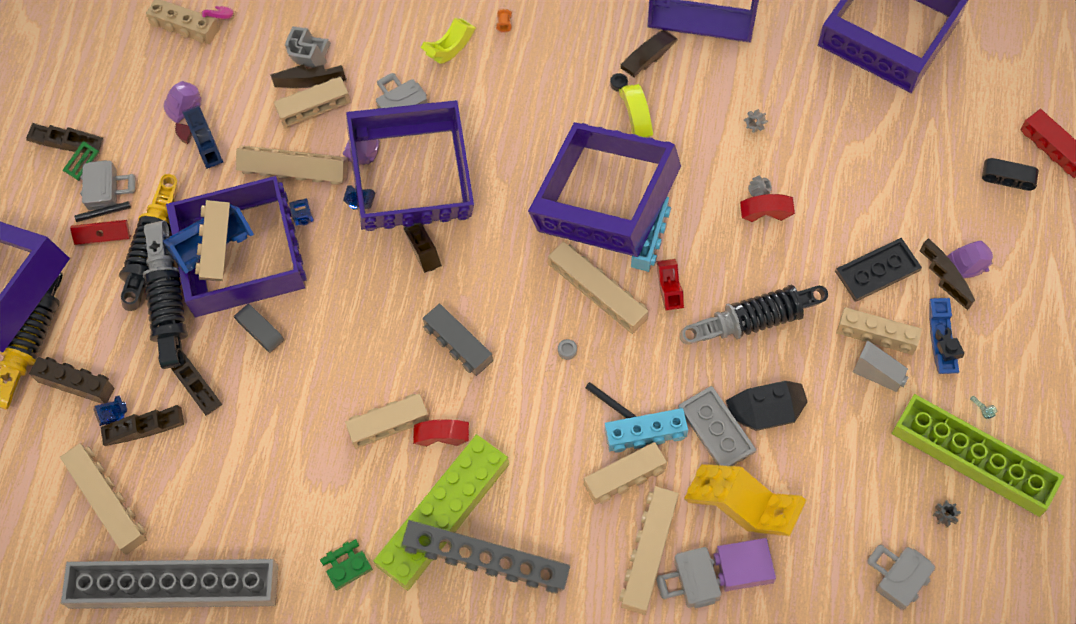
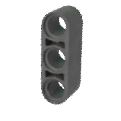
[234,304,284,353]

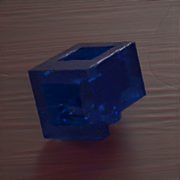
[289,198,314,226]

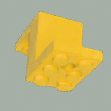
[684,464,807,536]

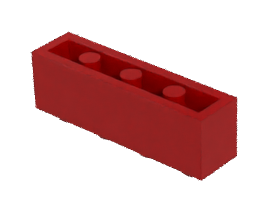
[1020,108,1076,179]

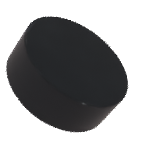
[610,73,628,92]

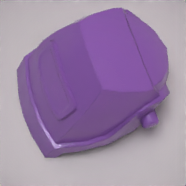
[163,81,201,123]
[343,139,380,165]
[947,241,993,278]

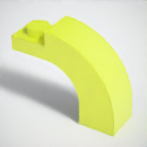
[421,18,476,64]
[619,84,653,137]

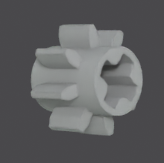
[744,109,768,133]
[748,175,772,197]

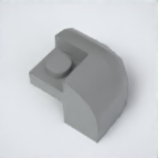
[285,26,331,67]

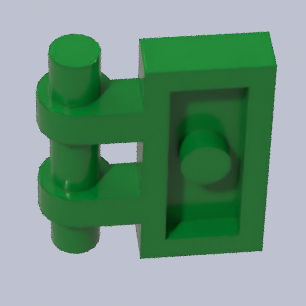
[319,539,373,591]

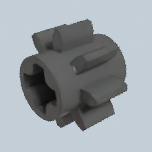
[933,500,961,528]

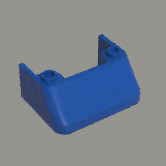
[163,204,254,274]

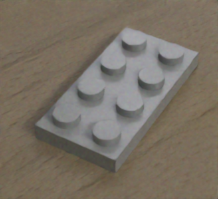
[678,386,756,466]

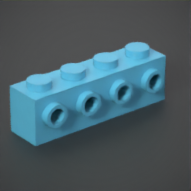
[631,197,671,272]
[604,408,688,453]

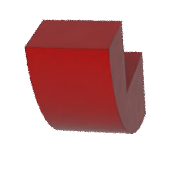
[740,194,795,222]
[656,259,684,311]
[413,419,469,447]

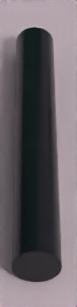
[74,201,131,222]
[585,382,637,418]

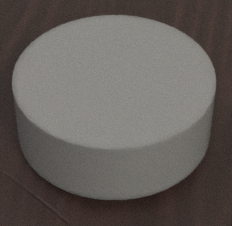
[558,339,577,360]

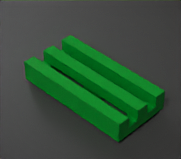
[62,141,99,181]

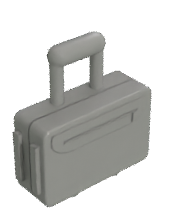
[376,73,428,108]
[80,160,136,210]
[867,545,935,610]
[656,547,721,609]

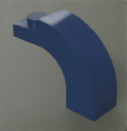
[182,105,223,169]

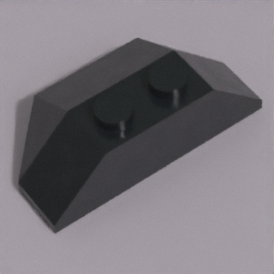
[726,381,808,431]

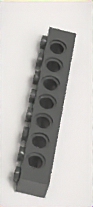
[401,520,570,594]

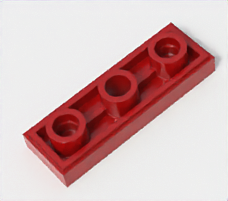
[70,220,131,245]

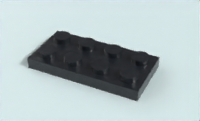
[835,237,922,302]

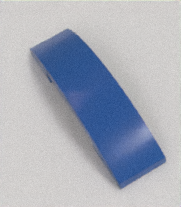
[929,298,959,374]

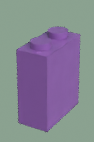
[713,538,776,592]

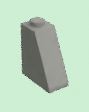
[853,341,908,392]

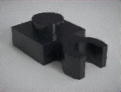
[935,327,965,362]

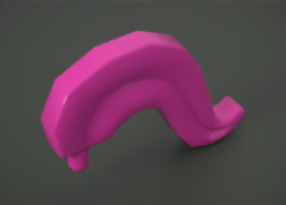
[202,6,233,19]

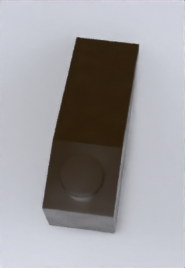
[403,223,442,273]

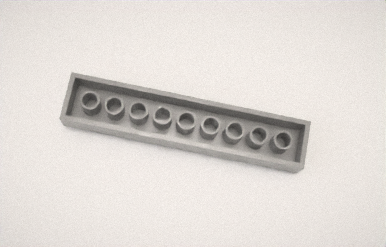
[61,559,278,609]

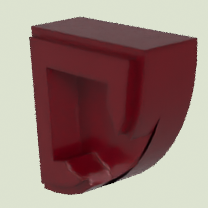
[175,123,192,144]

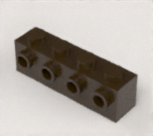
[29,357,115,405]

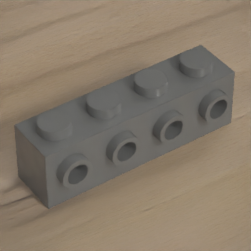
[423,303,493,376]

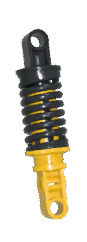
[119,174,177,311]
[0,272,63,410]

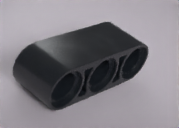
[982,158,1039,191]

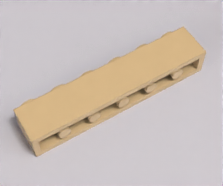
[236,145,348,184]
[548,241,648,334]
[60,443,147,555]
[619,486,679,615]

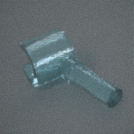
[970,396,997,419]

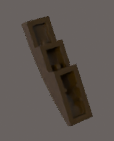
[620,30,678,77]
[270,64,346,88]
[26,123,103,154]
[920,238,975,310]
[171,351,222,416]
[101,405,184,446]

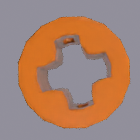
[496,9,512,32]

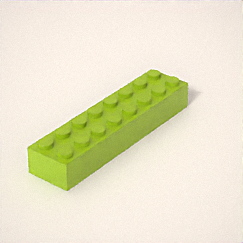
[891,394,1064,517]
[373,434,509,591]

